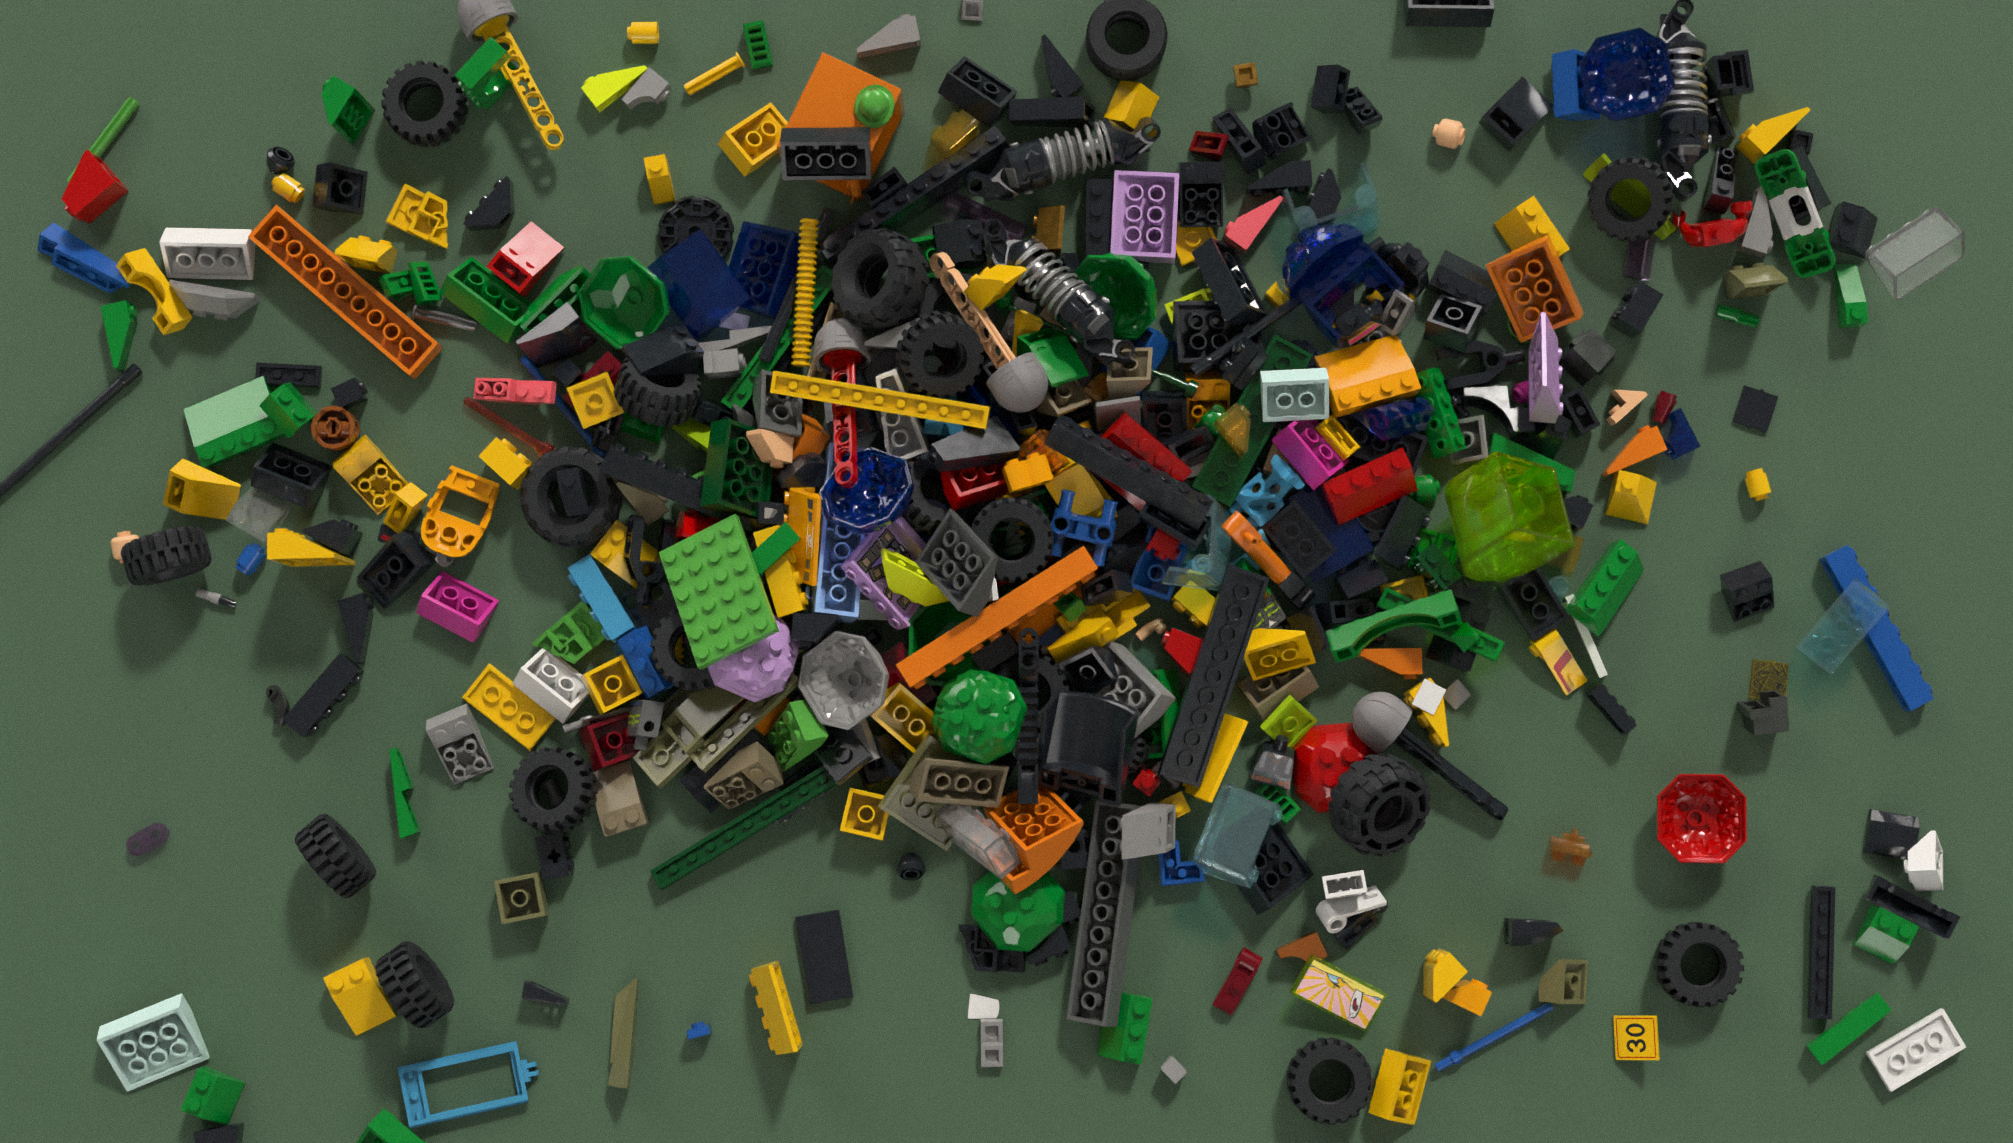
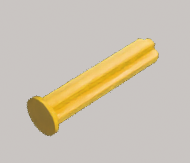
[684,52,745,95]

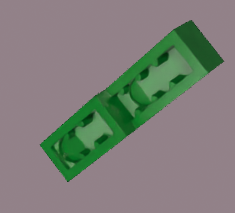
[389,747,421,839]
[1806,992,1892,1065]

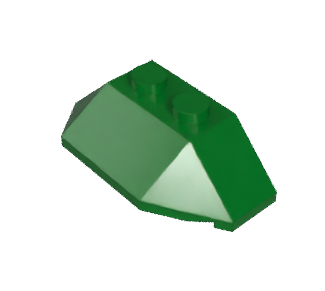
[520,265,590,333]

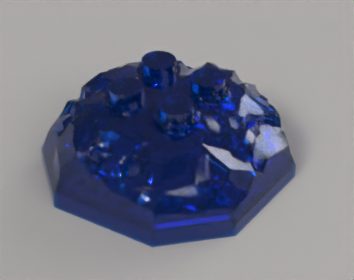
[1579,28,1675,122]
[1282,223,1364,299]
[819,447,914,535]

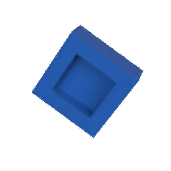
[686,1021,712,1040]

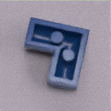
[1158,840,1205,886]

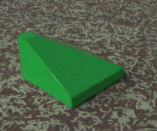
[1450,622,1481,653]

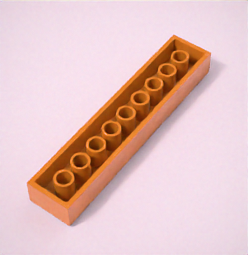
[248,205,443,379]
[896,546,1098,690]

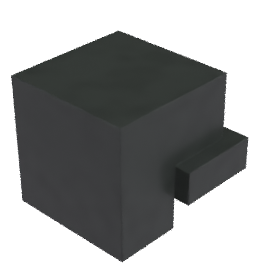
[1559,328,1617,386]
[1737,690,1789,735]

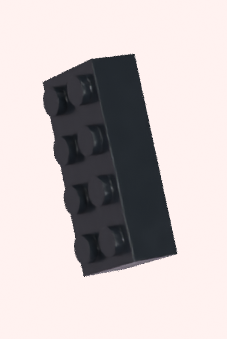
[1585,684,1637,735]

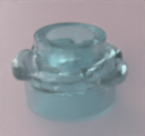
[1549,576,1569,597]

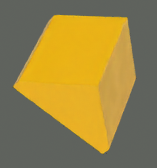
[1104,80,1159,131]

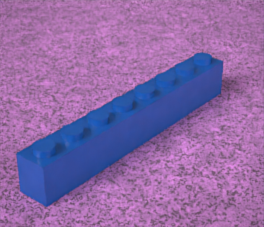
[1819,545,1934,712]

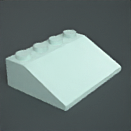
[97,993,210,1091]

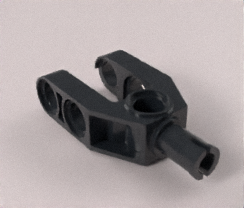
[1435,340,1525,392]
[624,515,675,603]

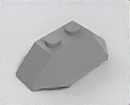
[169,280,261,321]

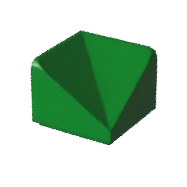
[1053,592,1087,622]

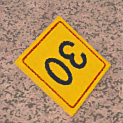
[1613,1015,1660,1060]

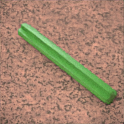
[67,97,139,183]

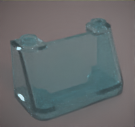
[1194,782,1282,889]

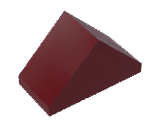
[1189,131,1229,162]

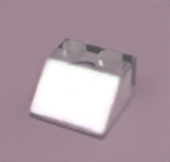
[226,487,292,543]

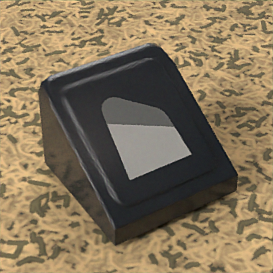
[756,502,784,526]

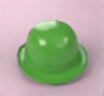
[855,85,895,128]

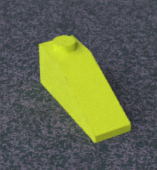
[581,65,648,113]

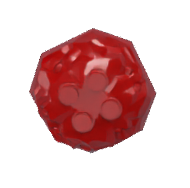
[1656,774,1747,863]

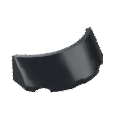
[1866,874,1960,940]

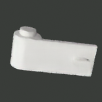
[1316,885,1387,933]

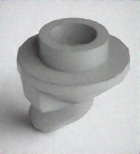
[425,546,455,567]

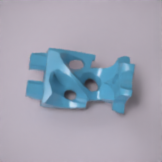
[1228,454,1305,529]

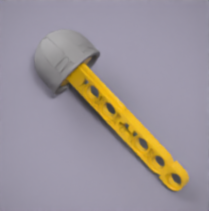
[457,0,564,151]

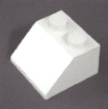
[1904,831,1943,891]

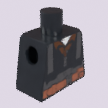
[1249,735,1294,790]

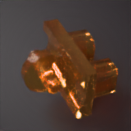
[1550,828,1592,866]

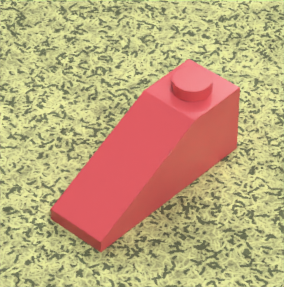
[1223,196,1283,254]

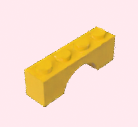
[116,248,193,335]

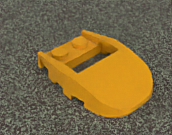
[421,465,500,557]

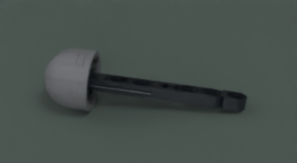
[1352,692,1509,820]

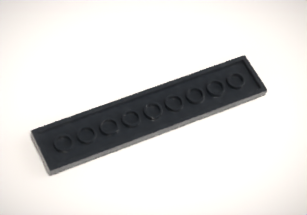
[1158,564,1270,788]

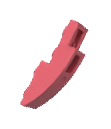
[473,378,557,405]

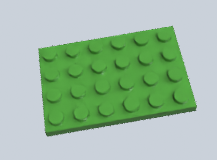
[659,514,779,670]

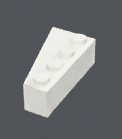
[876,367,931,466]

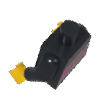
[1322,289,1384,347]

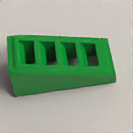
[743,20,773,70]
[408,262,442,305]
[1254,783,1301,824]

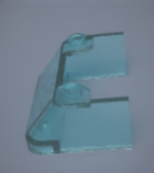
[1281,162,1380,254]
[1162,494,1231,591]

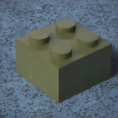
[494,872,550,924]

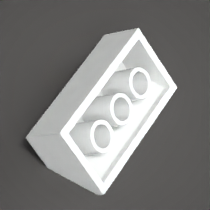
[159,228,255,280]

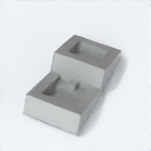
[981,1019,1003,1067]

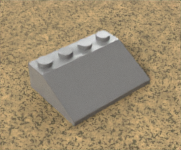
[1091,641,1176,738]

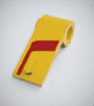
[1529,628,1587,696]

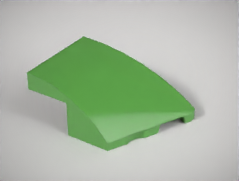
[532,601,605,664]

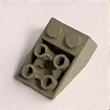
[704,742,783,810]

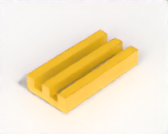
[1315,414,1360,461]

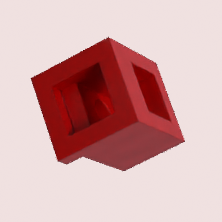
[1146,530,1181,562]
[1131,767,1161,797]

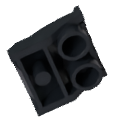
[1252,102,1313,160]
[1863,809,1920,860]

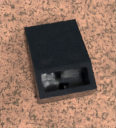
[1478,76,1553,151]
[1178,162,1223,227]

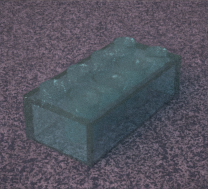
[1796,578,1890,675]

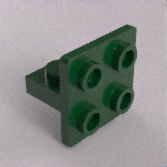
[1411,542,1462,593]

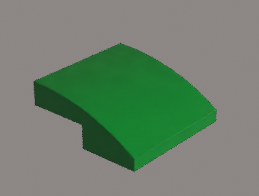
[1404,528,1461,571]

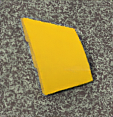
[385,184,448,249]

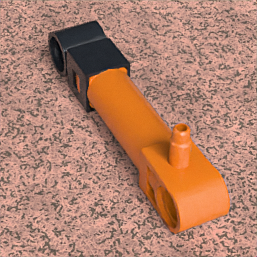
[1221,511,1316,611]

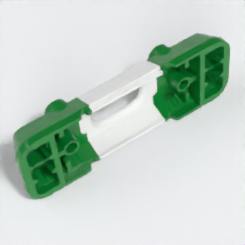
[1755,149,1836,278]

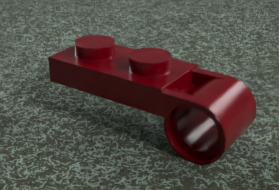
[1212,947,1263,1016]

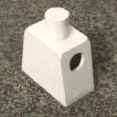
[1322,870,1367,900]

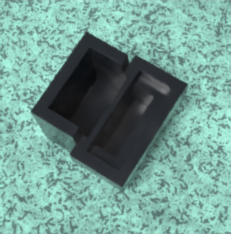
[1705,49,1754,98]

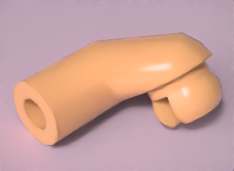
[1135,619,1167,642]

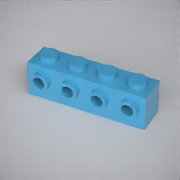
[568,554,636,644]

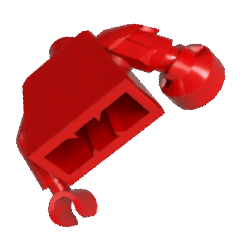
[1672,200,1753,247]

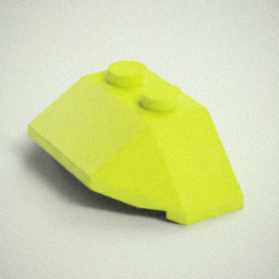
[880,548,949,606]

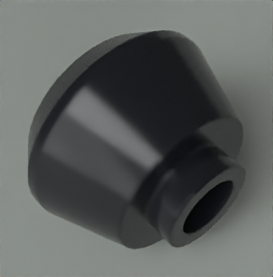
[266,147,295,174]
[896,853,926,881]

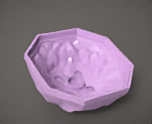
[708,614,799,702]

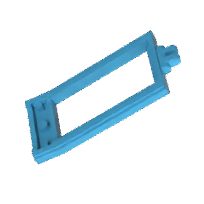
[398,1041,539,1129]

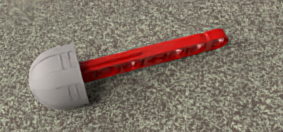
[814,318,871,488]

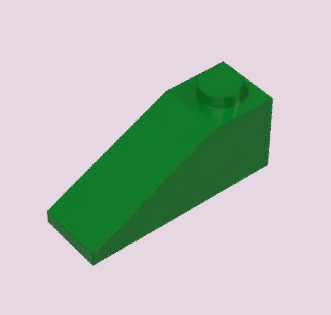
[1834,263,1868,329]
[100,300,138,372]

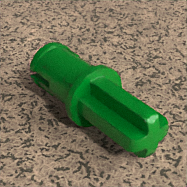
[1715,304,1760,328]

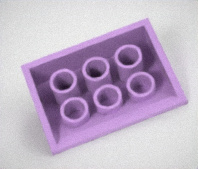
[1110,170,1179,264]
[1528,312,1563,423]

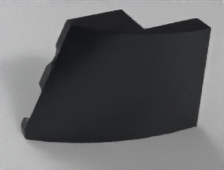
[958,924,1026,973]

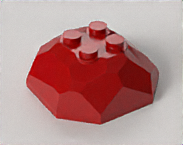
[1292,723,1379,813]

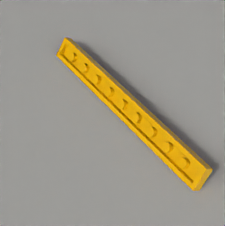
[770,371,990,429]

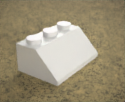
[512,648,589,724]

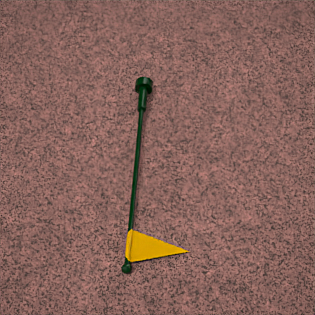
[1006,303,1199,399]

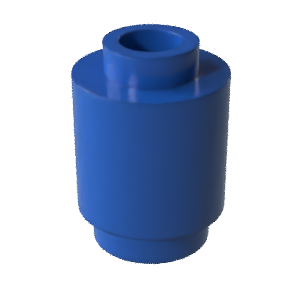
[235,542,267,576]

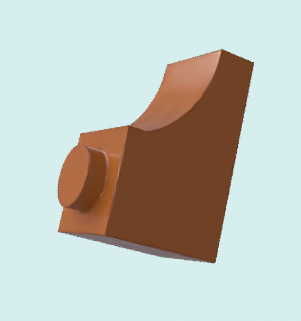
[1275,931,1328,965]

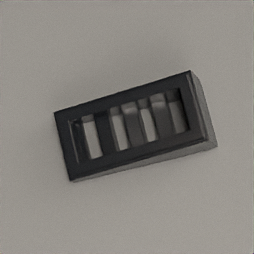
[522,980,569,1005]

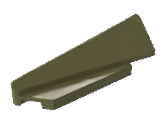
[608,978,639,1089]

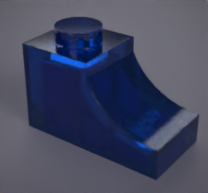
[1664,408,1701,460]

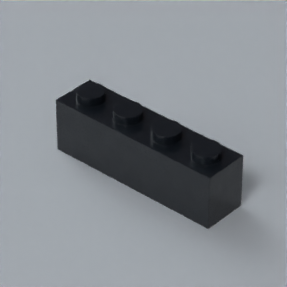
[282,653,364,737]

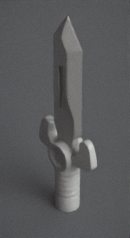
[562,707,629,733]

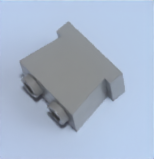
[703,348,746,380]

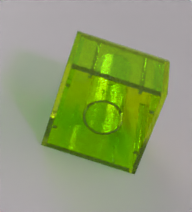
[1444,451,1575,581]

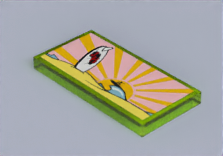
[1290,954,1388,1032]

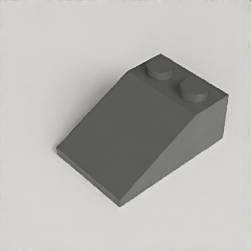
[753,370,803,437]

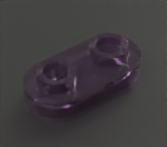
[126,823,170,856]

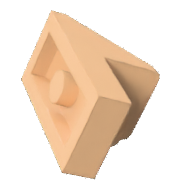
[1606,390,1648,426]

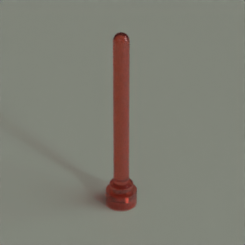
[463,397,555,457]

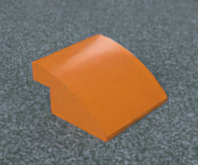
[970,786,1084,894]

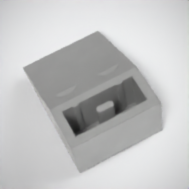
[426,703,494,785]
[1120,802,1176,859]

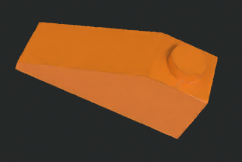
[1602,425,1667,477]
[1358,648,1423,679]

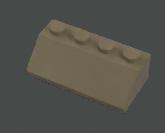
[909,758,1009,808]

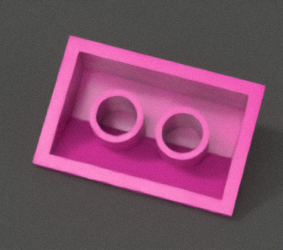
[1272,419,1350,490]
[416,571,499,643]

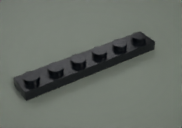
[1808,885,1835,1019]

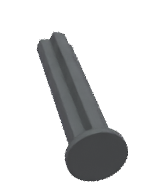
[412,304,478,331]

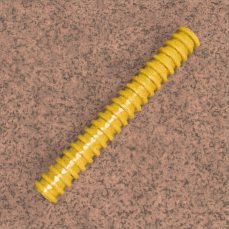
[791,218,819,367]

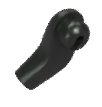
[266,685,290,726]

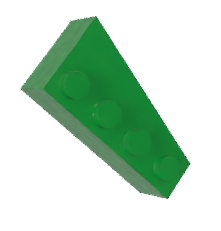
[1483,433,1576,495]

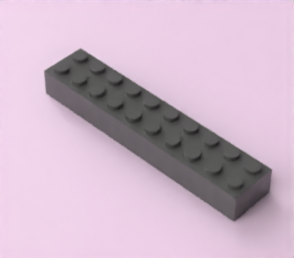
[1066,800,1142,1027]

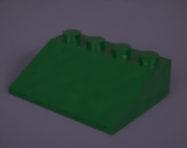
[700,418,774,520]

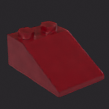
[579,712,653,772]

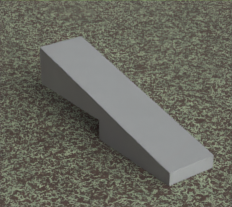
[698,326,771,361]

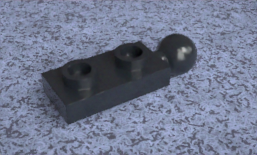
[1333,898,1388,950]

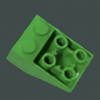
[768,699,828,771]

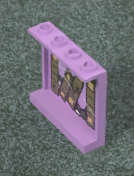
[840,510,927,630]

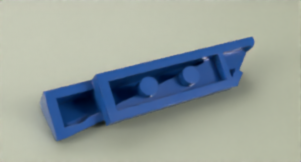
[37,223,131,293]

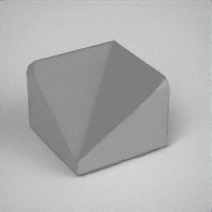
[1161,1055,1187,1084]

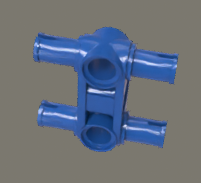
[1051,489,1118,566]

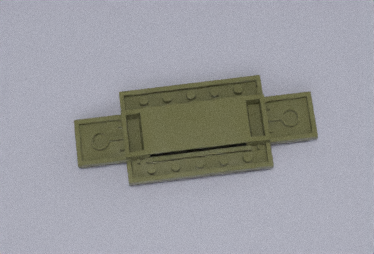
[633,617,806,789]

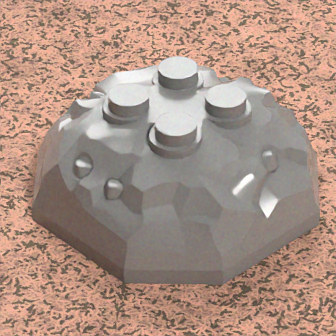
[798,631,889,730]

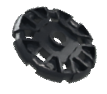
[657,195,734,272]

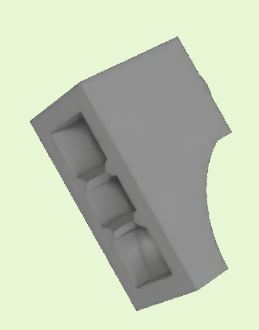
[621,67,671,110]

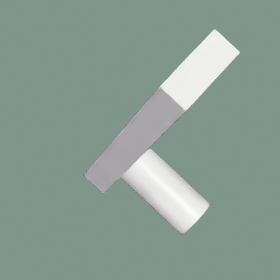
[1562,594,1608,678]

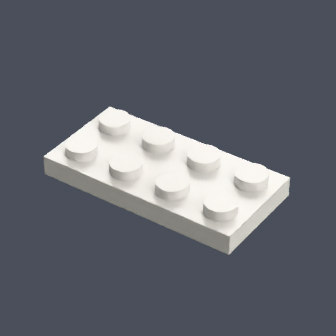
[1866,1008,1966,1092]

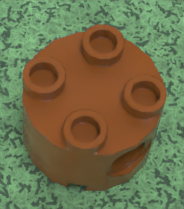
[311,406,360,452]

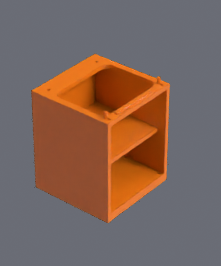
[777,52,905,204]

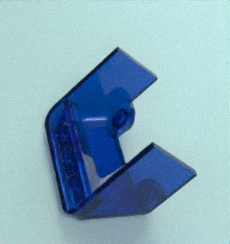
[1299,241,1404,349]

